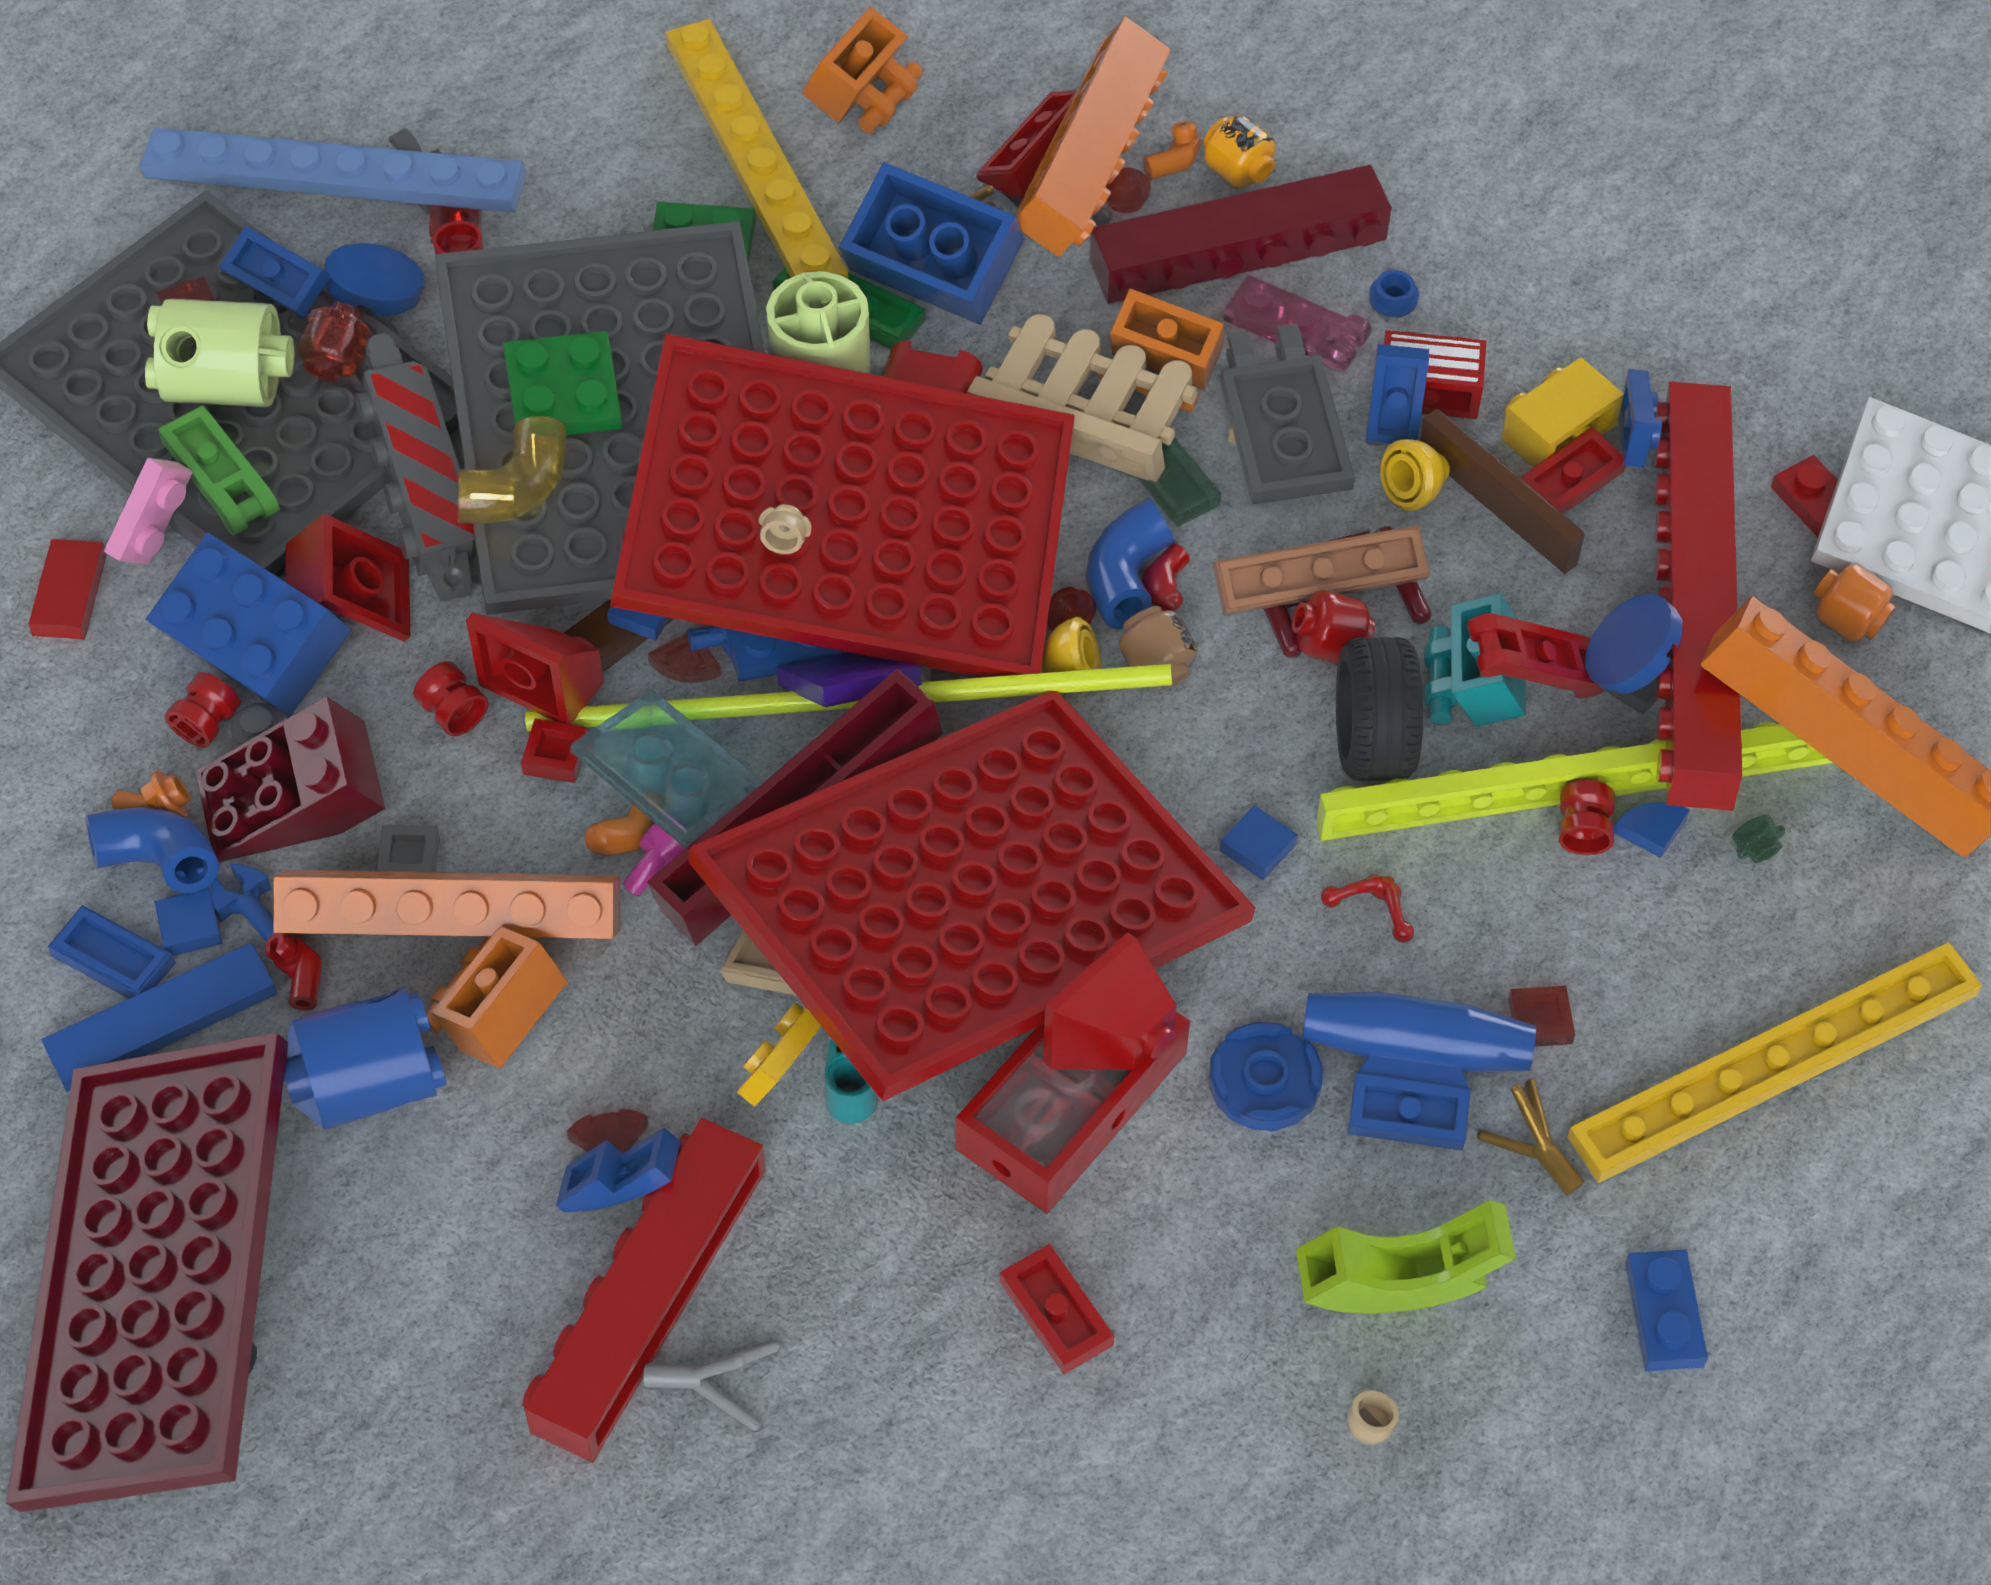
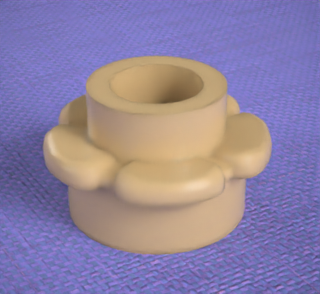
[759,504,812,554]

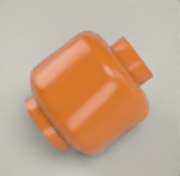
[1813,563,1896,642]

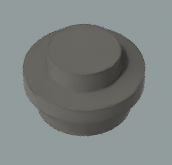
[230,703,285,746]

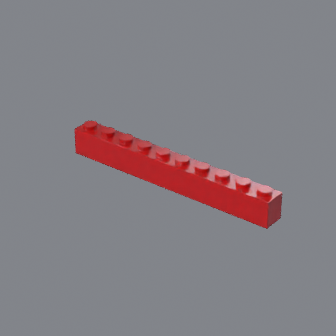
[1654,381,1742,811]

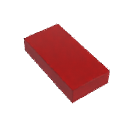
[28,539,107,640]

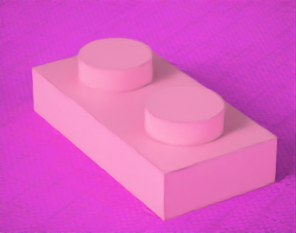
[104,458,193,564]

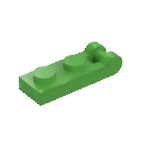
[158,405,280,536]

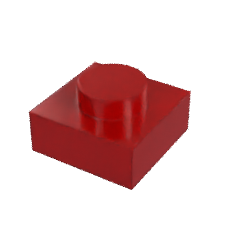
[521,718,589,783]

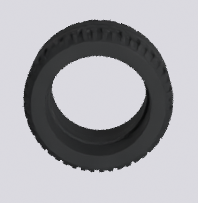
[1336,637,1423,781]

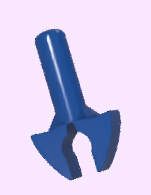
[211,863,290,942]

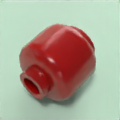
[1291,590,1375,665]

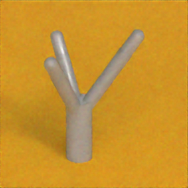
[643,1341,780,1431]

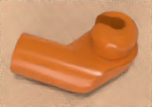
[1143,121,1201,180]
[585,795,660,856]

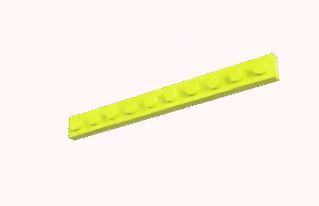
[1316,722,1833,841]

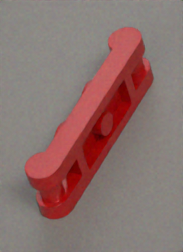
[1467,613,1605,699]

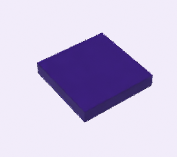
[777,652,922,708]

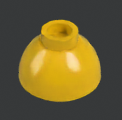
[1380,439,1449,511]
[1041,617,1101,673]

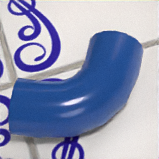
[1085,497,1175,629]
[85,807,219,893]

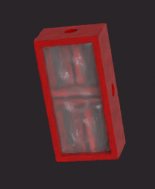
[956,1011,1190,1214]

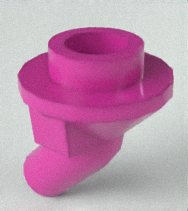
[622,822,692,897]

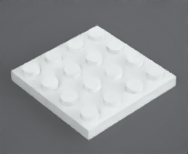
[1810,397,1991,634]

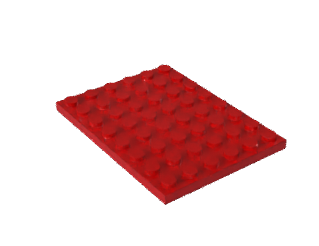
[610,333,1075,677]
[688,691,1256,1102]

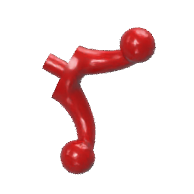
[1321,875,1414,943]

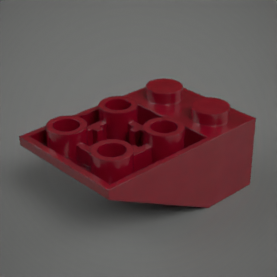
[195,696,385,863]

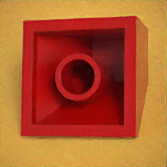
[285,514,411,642]
[466,613,604,724]
[1043,932,1176,1069]

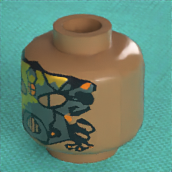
[1119,606,1198,689]

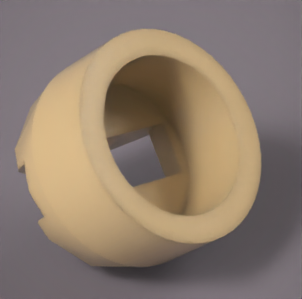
[1348,1390,1399,1445]

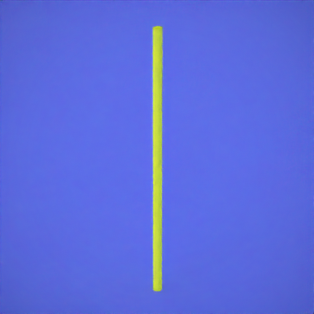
[525,664,1172,732]

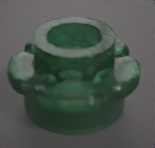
[1732,814,1785,863]

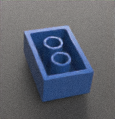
[839,162,1025,325]
[145,532,351,717]

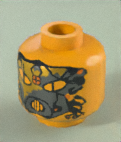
[1203,115,1276,188]

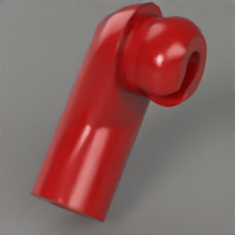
[265,933,322,1011]

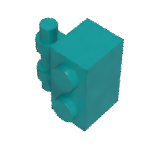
[1424,593,1526,727]

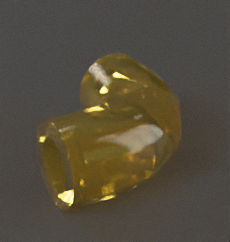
[458,416,567,524]

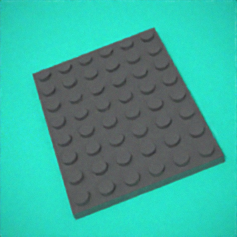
[0,190,459,575]
[435,221,765,615]

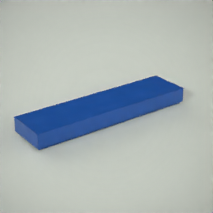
[41,942,277,1092]

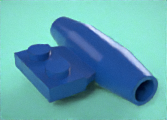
[1302,991,1536,1151]

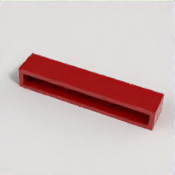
[522,1117,766,1463]

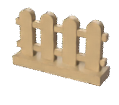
[967,314,1197,484]

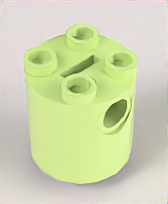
[766,271,871,374]
[145,299,295,407]

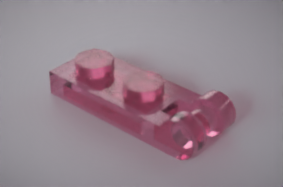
[1224,275,1372,370]

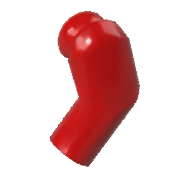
[1141,544,1190,611]

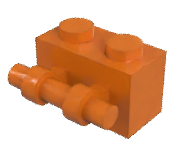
[801,6,923,134]
[1098,289,1224,413]
[426,926,568,1069]

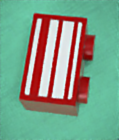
[1383,330,1487,419]

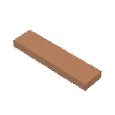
[1213,525,1430,616]

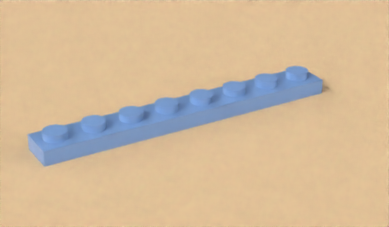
[140,127,527,213]

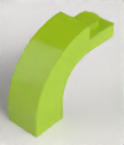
[1295,1199,1516,1314]

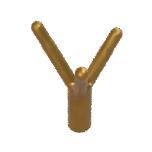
[1477,1079,1585,1196]

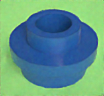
[1369,270,1419,317]

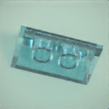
[571,689,764,849]

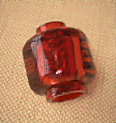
[297,302,372,382]

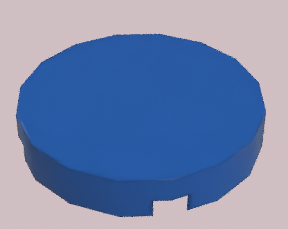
[324,243,424,316]
[1585,593,1682,694]
[1209,1022,1323,1131]

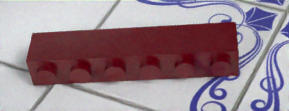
[1089,164,1392,304]
[647,668,943,946]

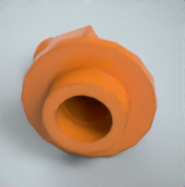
[112,770,191,817]

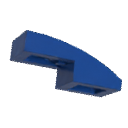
[556,1127,680,1212]

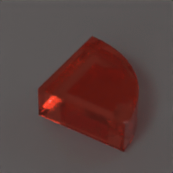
[647,633,722,683]
[567,1109,649,1153]

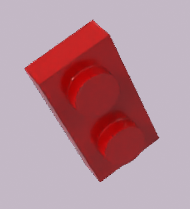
[1520,427,1626,515]
[1771,455,1838,538]
[1000,1244,1115,1375]

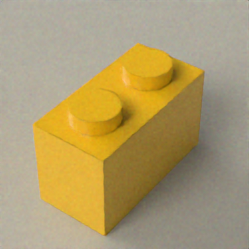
[1501,357,1624,468]

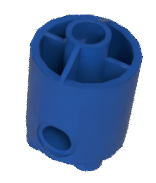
[284,986,447,1130]

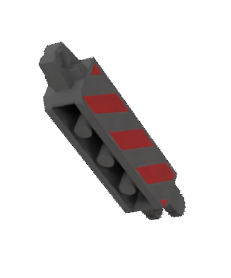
[355,332,477,601]

